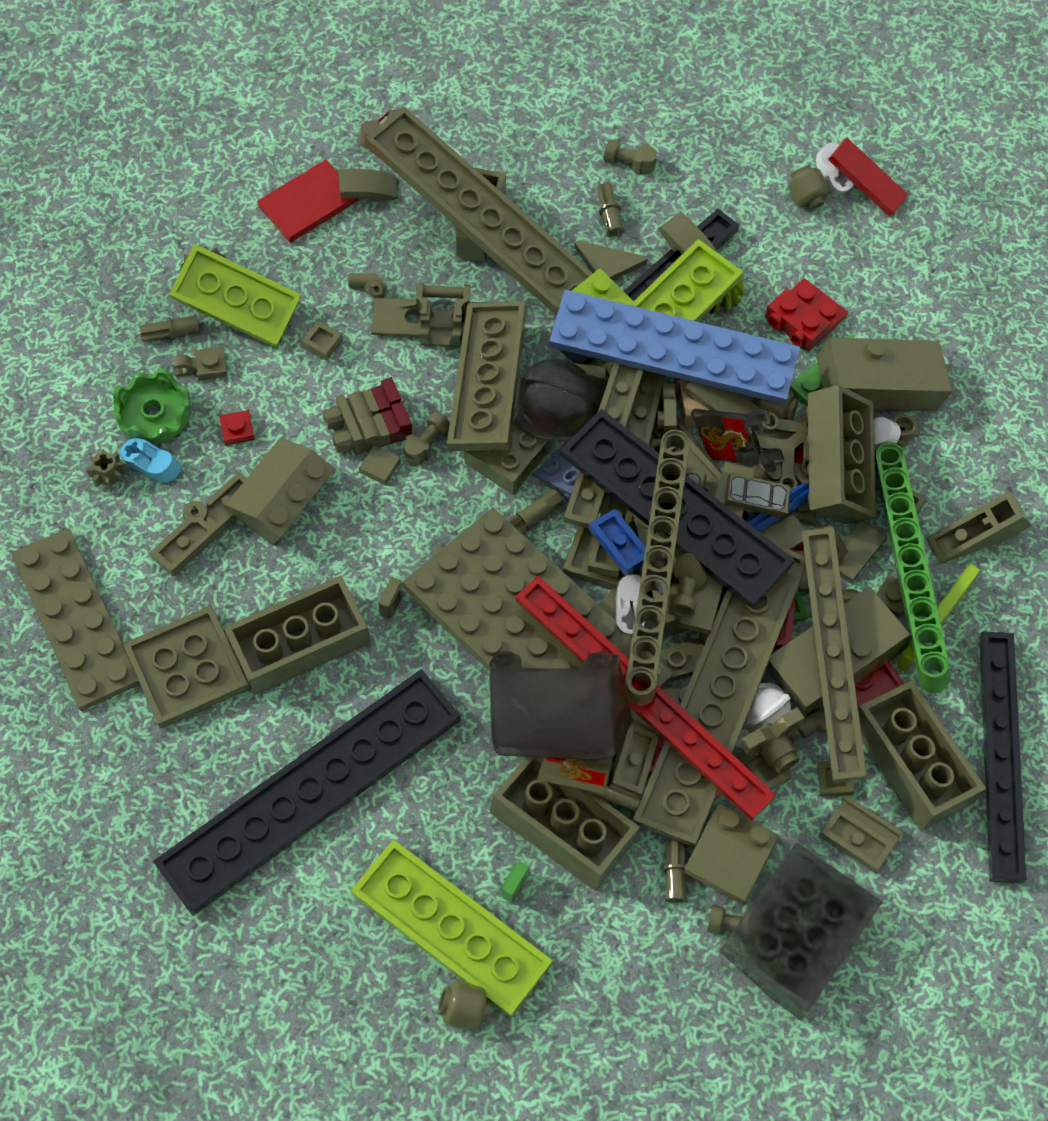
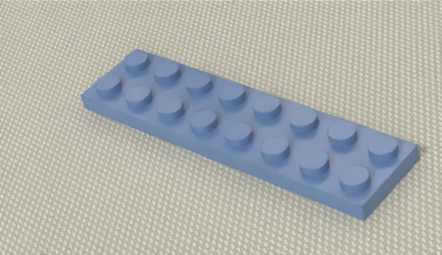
[549,290,800,405]

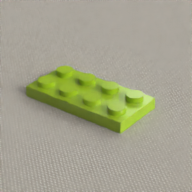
[630,239,743,322]
[169,243,302,348]

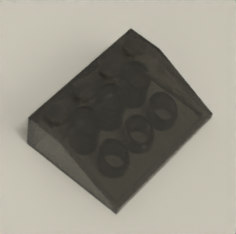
[720,842,883,1021]

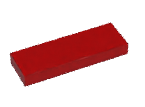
[828,137,908,216]

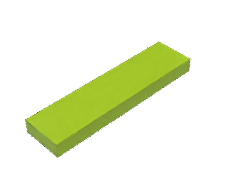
[897,564,980,673]

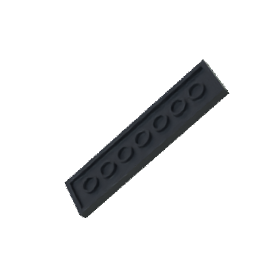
[560,409,795,609]

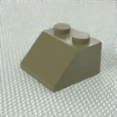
[683,803,779,905]

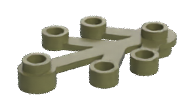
[740,412,809,491]

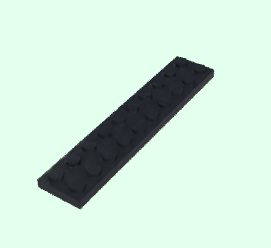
[153,669,461,916]

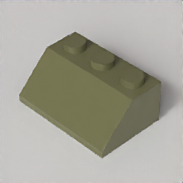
[224,437,335,545]

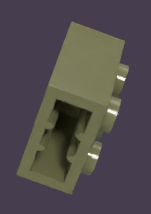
[464,417,549,495]

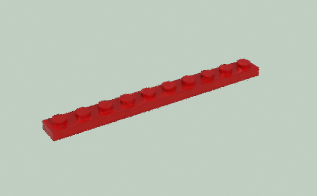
[515,576,776,821]

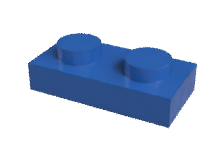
[589,509,646,576]

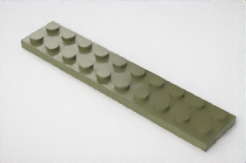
[364,106,593,316]
[633,546,806,848]

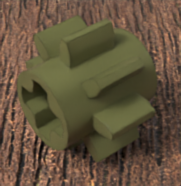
[86,450,127,489]

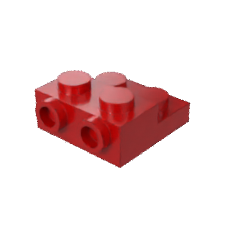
[765,278,848,352]

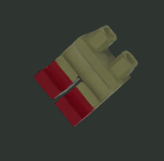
[322,377,412,455]

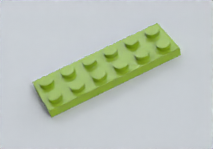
[350,839,553,1018]

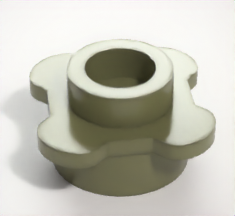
[893,414,921,447]

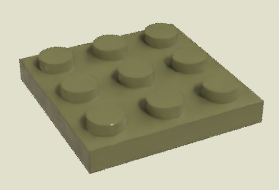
[123,605,250,729]

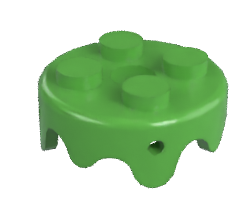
[113,368,191,444]

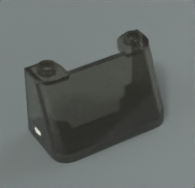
[489,651,633,759]

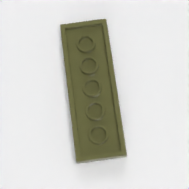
[447,301,527,451]
[11,528,140,711]

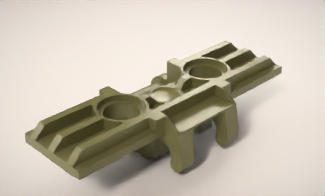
[371,282,486,346]

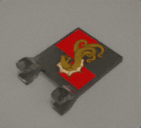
[691,409,784,473]

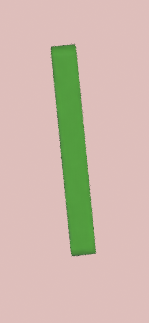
[876,443,949,693]

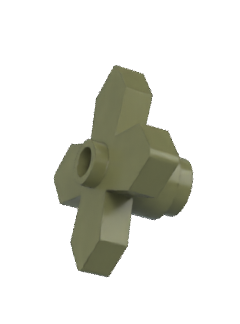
[737,707,805,774]

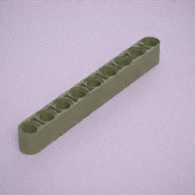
[626,430,690,706]

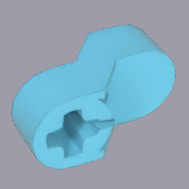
[120,438,181,483]

